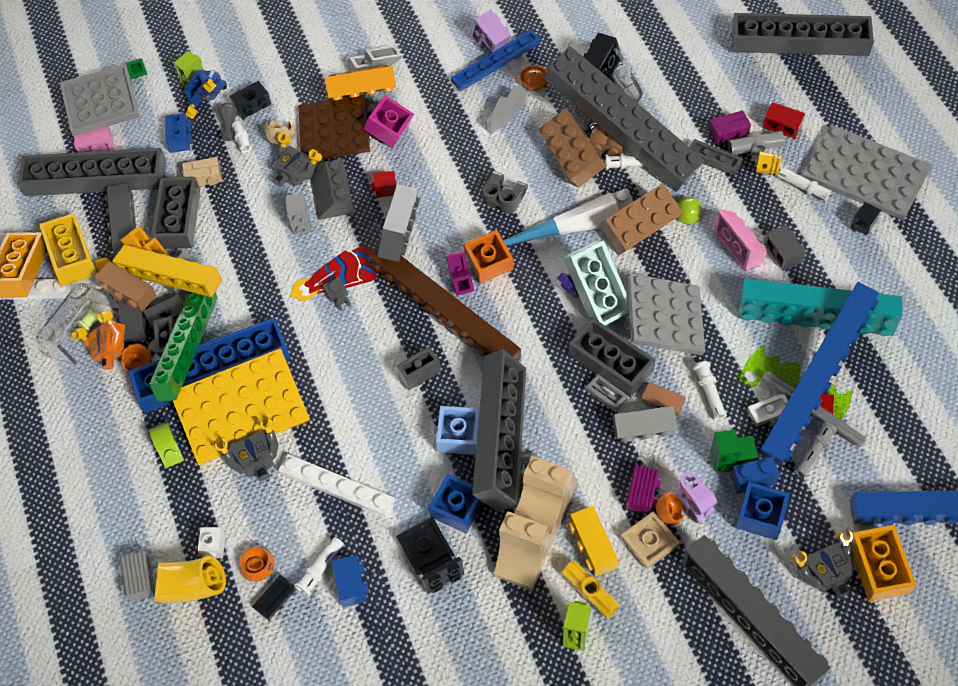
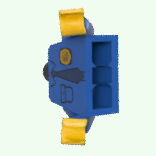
[183,70,227,119]

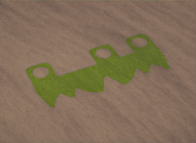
[738,345,853,422]

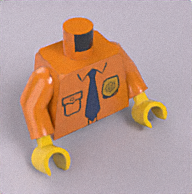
[71,310,125,370]

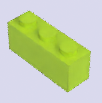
[563,601,591,652]

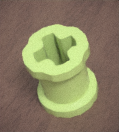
[76,309,99,333]

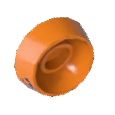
[519,65,547,91]
[239,547,275,582]

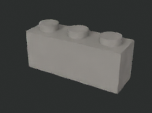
[612,406,678,443]

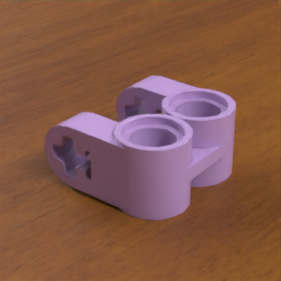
[677,472,717,523]

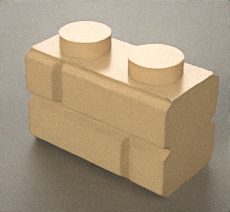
[182,157,223,187]

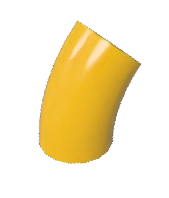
[154,556,226,603]

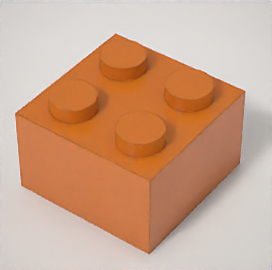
[464,230,513,284]

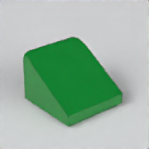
[126,58,147,79]

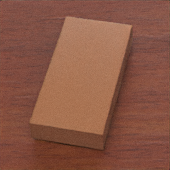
[641,383,686,416]

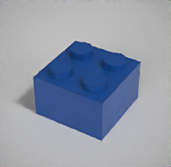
[428,473,484,534]
[736,482,790,540]

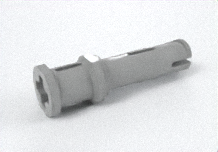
[794,421,837,478]

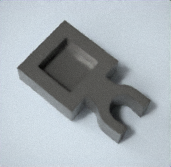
[323,277,351,311]

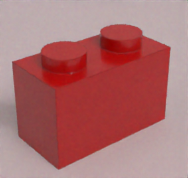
[762,102,806,140]

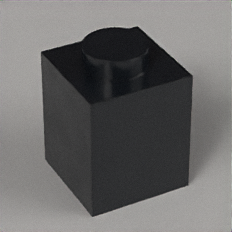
[851,202,881,235]

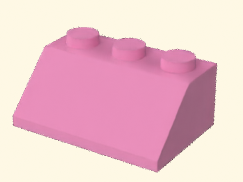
[714,209,767,272]

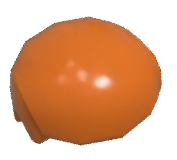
[121,344,151,374]
[656,493,684,525]

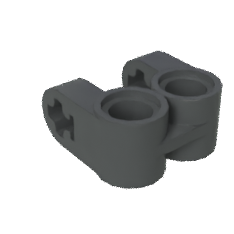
[483,171,528,214]

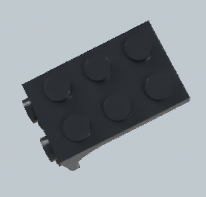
[396,516,464,594]

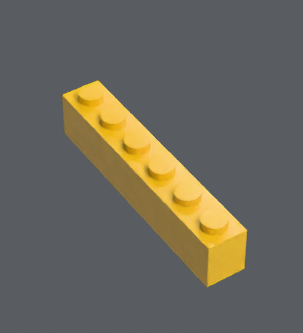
[112,245,223,297]

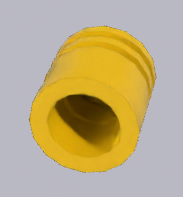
[756,151,782,176]

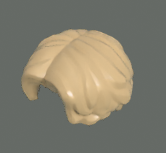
[265,119,296,145]

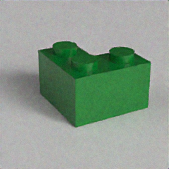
[710,430,758,472]

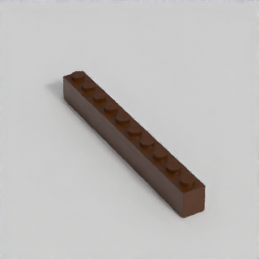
[369,248,521,361]

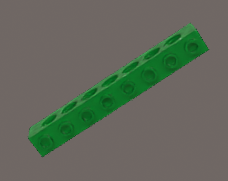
[150,292,218,401]

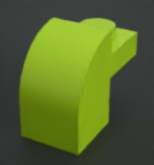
[149,421,184,468]

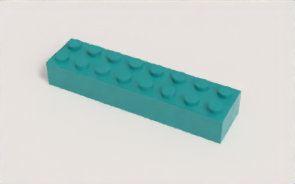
[737,278,902,336]

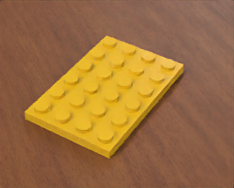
[173,348,310,466]

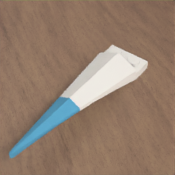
[503,188,633,246]

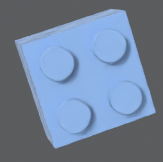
[436,406,480,455]

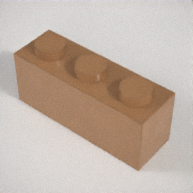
[94,261,157,312]

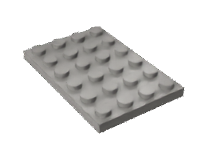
[802,125,932,221]

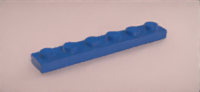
[451,29,541,91]

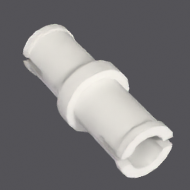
[232,121,251,153]

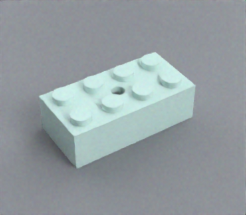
[563,241,629,325]

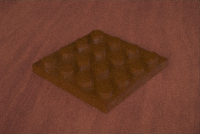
[298,94,371,160]

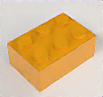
[849,525,917,602]

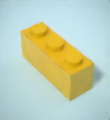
[568,506,619,577]

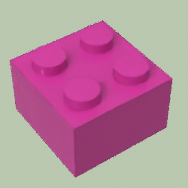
[363,95,414,148]

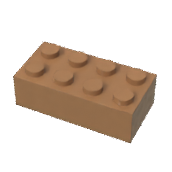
[538,108,607,187]
[599,183,683,256]

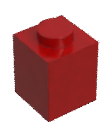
[371,171,397,198]

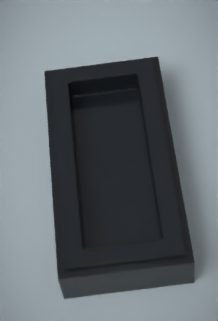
[252,574,297,621]

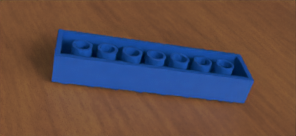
[128,317,291,413]

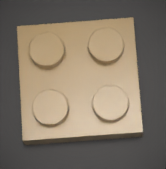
[621,511,680,569]

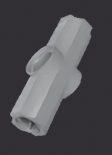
[728,131,784,155]

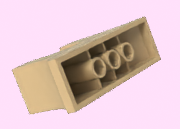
[494,456,578,591]

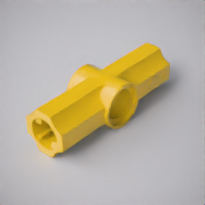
[561,560,620,619]

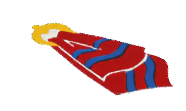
[290,247,377,301]

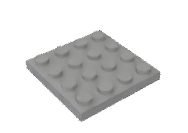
[60,64,140,136]
[627,273,705,355]

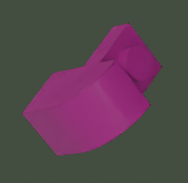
[445,250,474,296]

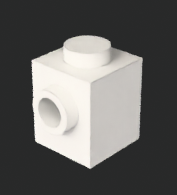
[198,527,226,558]

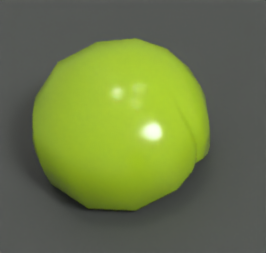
[676,196,702,224]

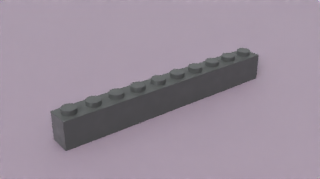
[105,183,148,344]

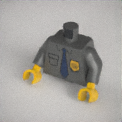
[274,133,322,187]
[214,418,279,481]
[790,529,853,598]

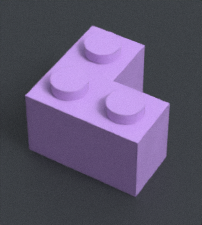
[470,9,511,53]

